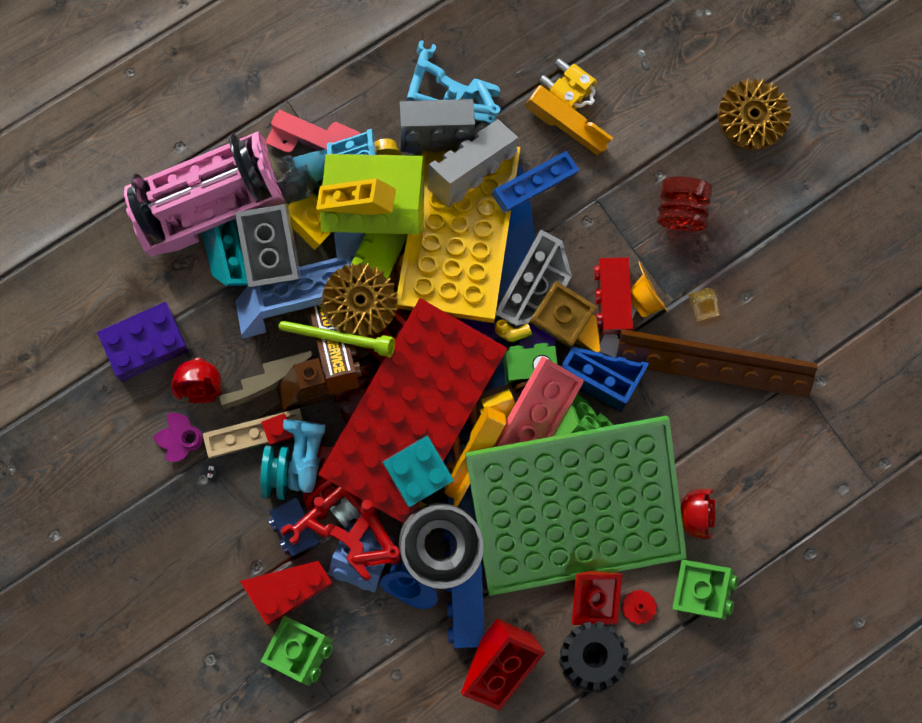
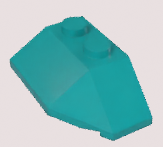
[202,219,248,286]

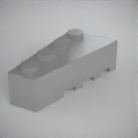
[428,119,519,207]

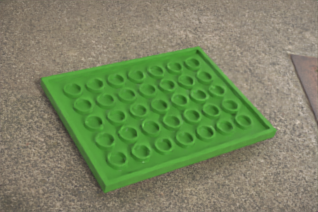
[465,416,687,596]

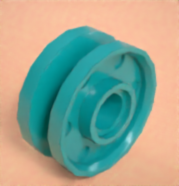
[260,446,290,500]

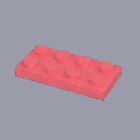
[494,356,584,447]

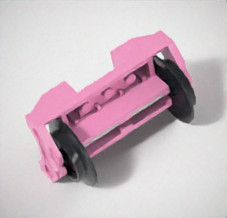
[124,132,285,257]

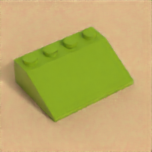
[320,154,424,234]

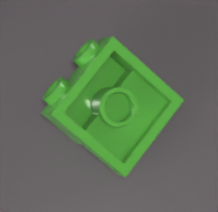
[672,560,738,621]
[261,615,333,686]

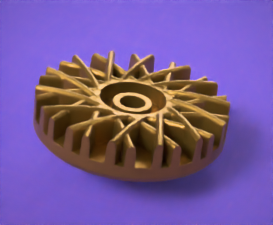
[718,78,791,150]
[321,262,398,338]

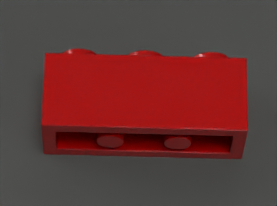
[593,257,633,335]

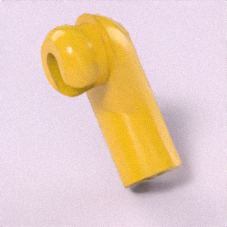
[495,319,532,342]

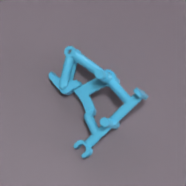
[406,40,500,126]

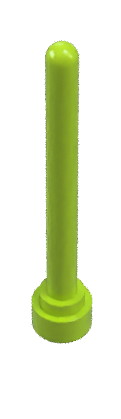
[279,321,395,357]

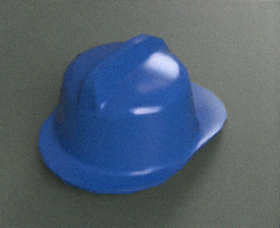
[380,562,438,609]

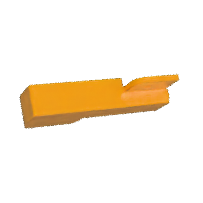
[525,85,613,155]
[444,406,506,507]

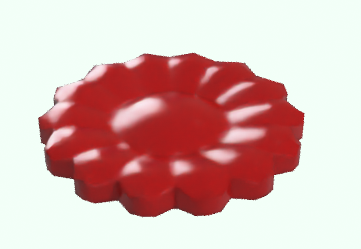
[622,589,657,625]

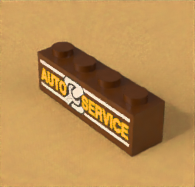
[309,304,362,395]

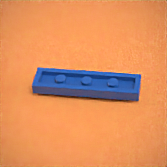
[491,151,580,213]

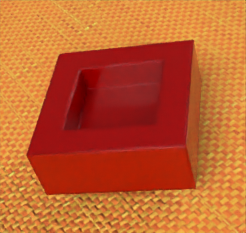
[261,413,294,446]

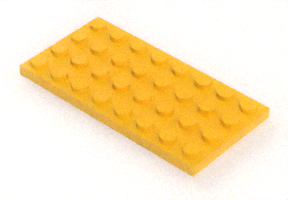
[396,147,520,323]

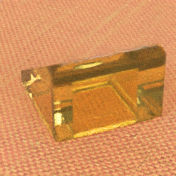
[688,288,720,321]

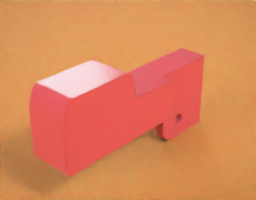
[266,109,361,153]

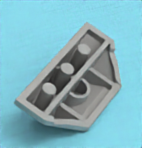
[495,230,572,326]

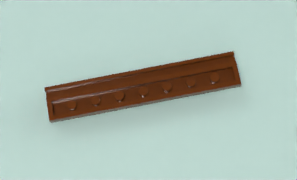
[616,329,818,398]

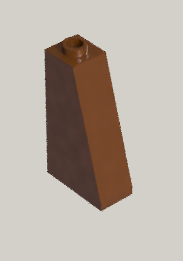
[277,358,331,412]

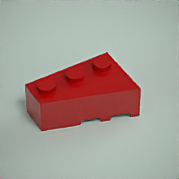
[240,561,334,626]

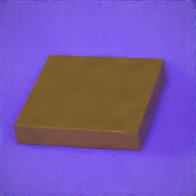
[529,281,597,348]

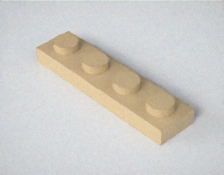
[203,408,303,459]

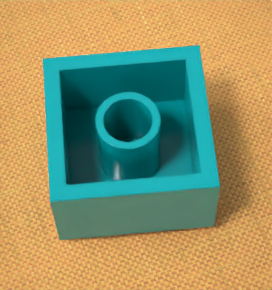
[382,436,454,507]

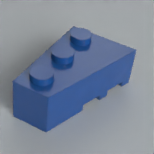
[561,347,649,412]

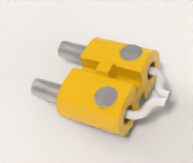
[539,58,597,110]

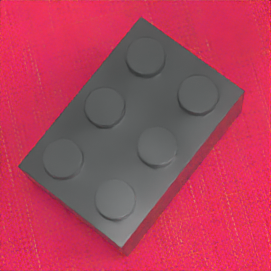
[399,99,475,153]

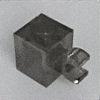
[277,155,317,204]

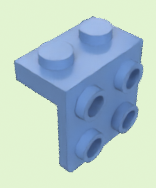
[328,521,395,593]

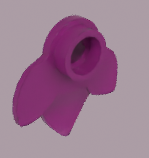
[153,413,203,462]

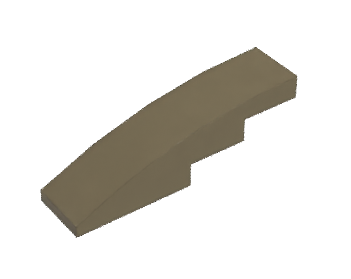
[219,351,313,410]

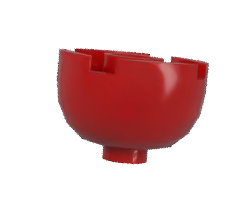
[171,358,222,404]
[680,489,716,539]

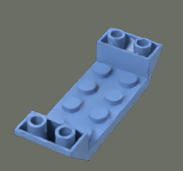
[235,255,354,338]

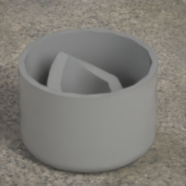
[399,502,484,589]

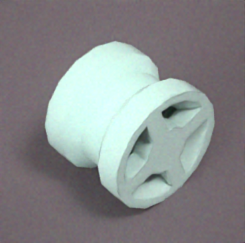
[330,497,360,529]

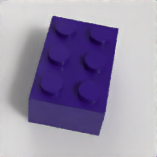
[97,301,189,382]

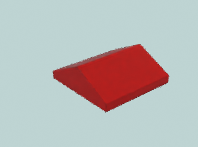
[571,571,623,625]

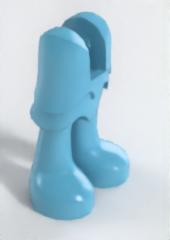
[283,420,326,493]

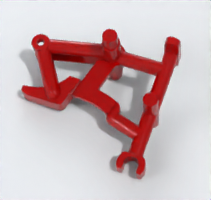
[280,487,400,581]

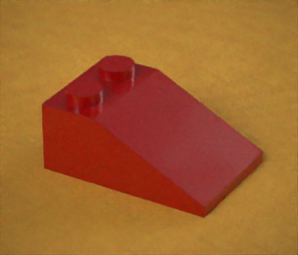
[461,619,545,711]

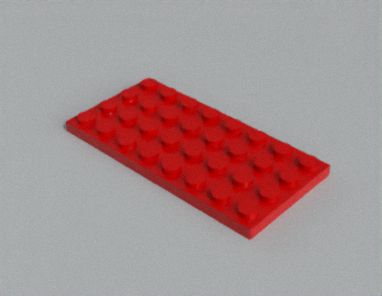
[318,298,507,523]

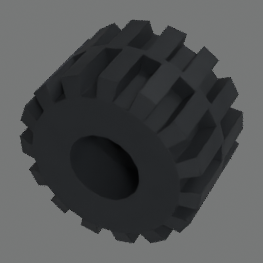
[559,622,629,693]

